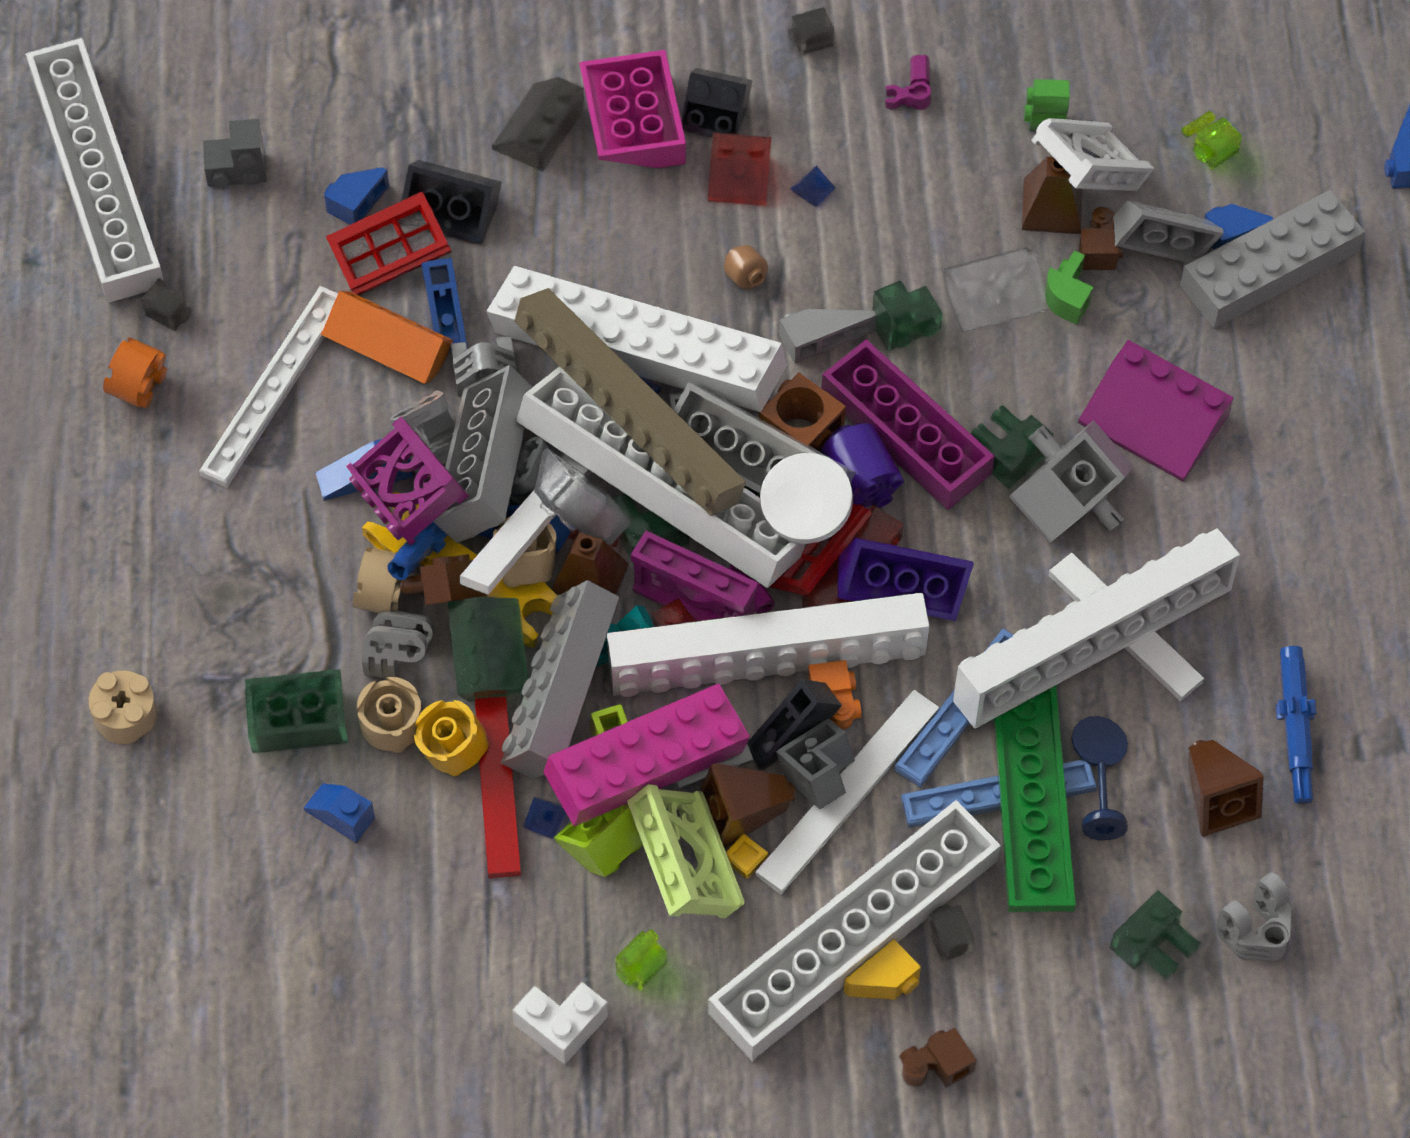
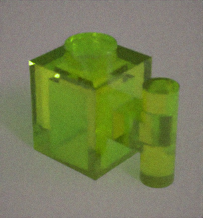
[1181,110,1242,170]
[615,929,667,990]

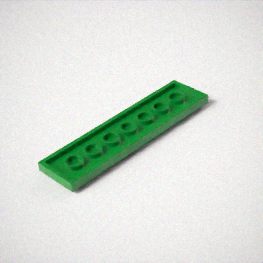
[994,685,1076,912]

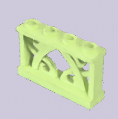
[627,784,745,918]

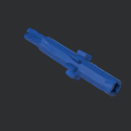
[387,522,447,580]
[1276,646,1317,804]

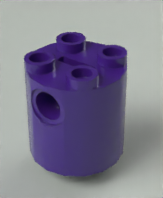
[821,423,904,508]

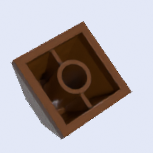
[1021,156,1082,234]
[551,532,629,595]
[1188,739,1264,837]
[699,763,796,849]

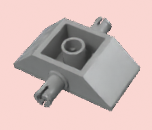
[1009,420,1134,543]

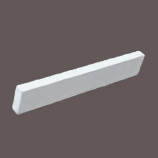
[1048,553,1204,702]

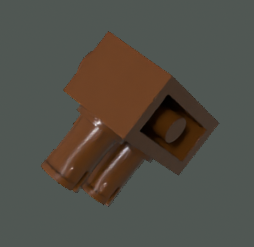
[400,554,488,605]

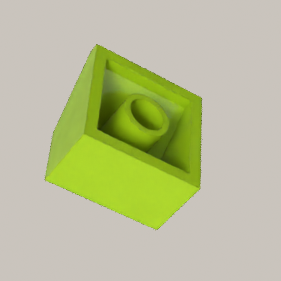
[554,804,643,877]

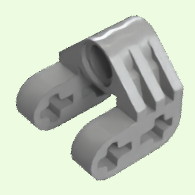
[451,336,516,397]
[390,390,455,474]
[362,610,435,678]
[1216,872,1292,961]

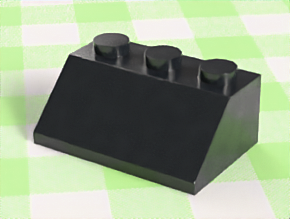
[398,160,502,244]

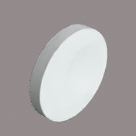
[760,453,853,544]

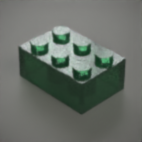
[244,669,348,753]

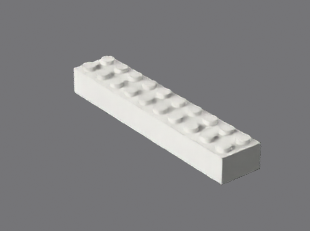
[26,38,165,303]
[487,266,787,412]
[516,367,805,588]
[953,528,1240,729]
[607,593,929,697]
[708,800,1001,1061]

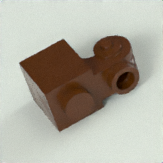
[1078,207,1123,270]
[899,1027,977,1088]

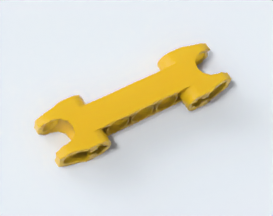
[362,492,557,648]

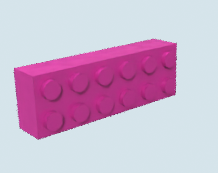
[543,683,750,827]

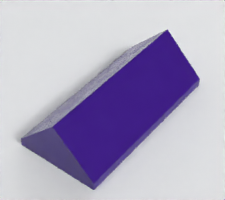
[838,538,974,621]

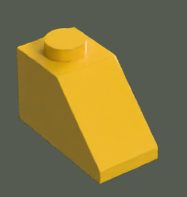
[843,939,921,1000]

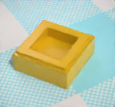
[726,834,768,879]

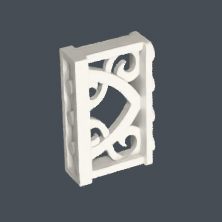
[1031,118,1155,191]

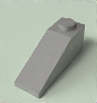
[779,309,877,363]

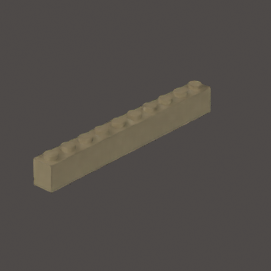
[514,288,746,516]

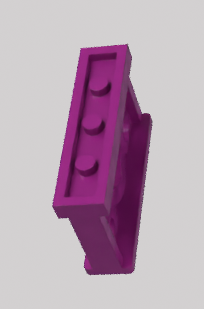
[346,417,469,545]
[631,530,758,622]

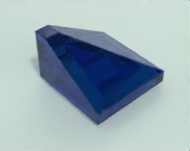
[790,166,836,207]
[523,797,566,839]

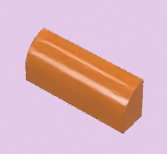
[321,291,453,384]

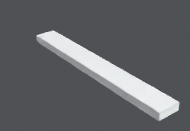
[199,286,338,488]
[460,454,592,595]
[756,690,939,895]

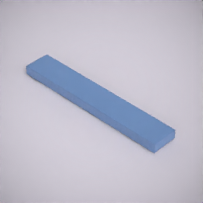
[894,628,1013,788]
[901,760,1097,828]

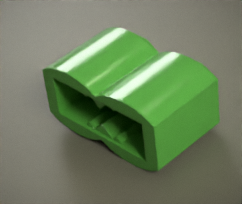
[1024,79,1070,131]

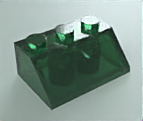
[448,597,528,702]

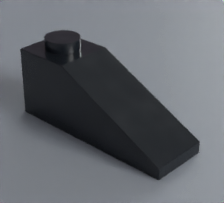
[747,679,842,769]

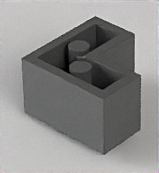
[203,119,266,187]
[776,718,855,809]

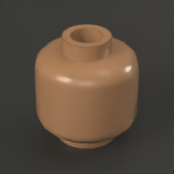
[724,245,768,289]

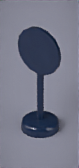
[1071,716,1128,840]

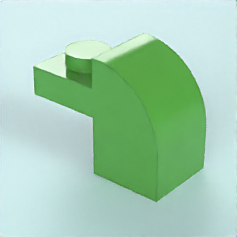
[1045,250,1093,325]

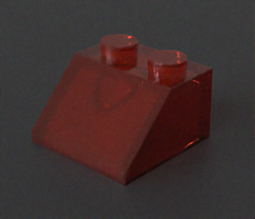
[708,133,772,206]

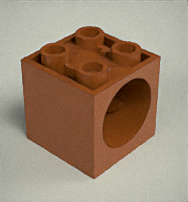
[758,372,846,452]

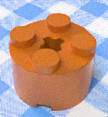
[103,337,167,409]

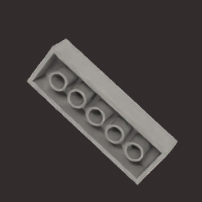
[1180,190,1365,329]
[433,365,533,543]
[674,382,856,493]
[501,580,619,779]

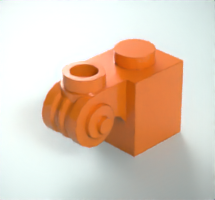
[807,660,862,730]

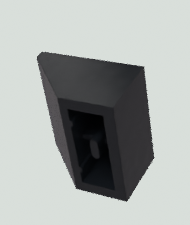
[681,68,753,141]

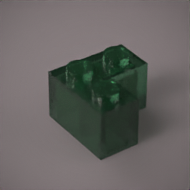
[872,280,943,351]

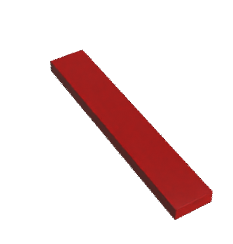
[475,696,521,879]

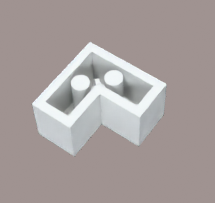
[513,982,608,1065]

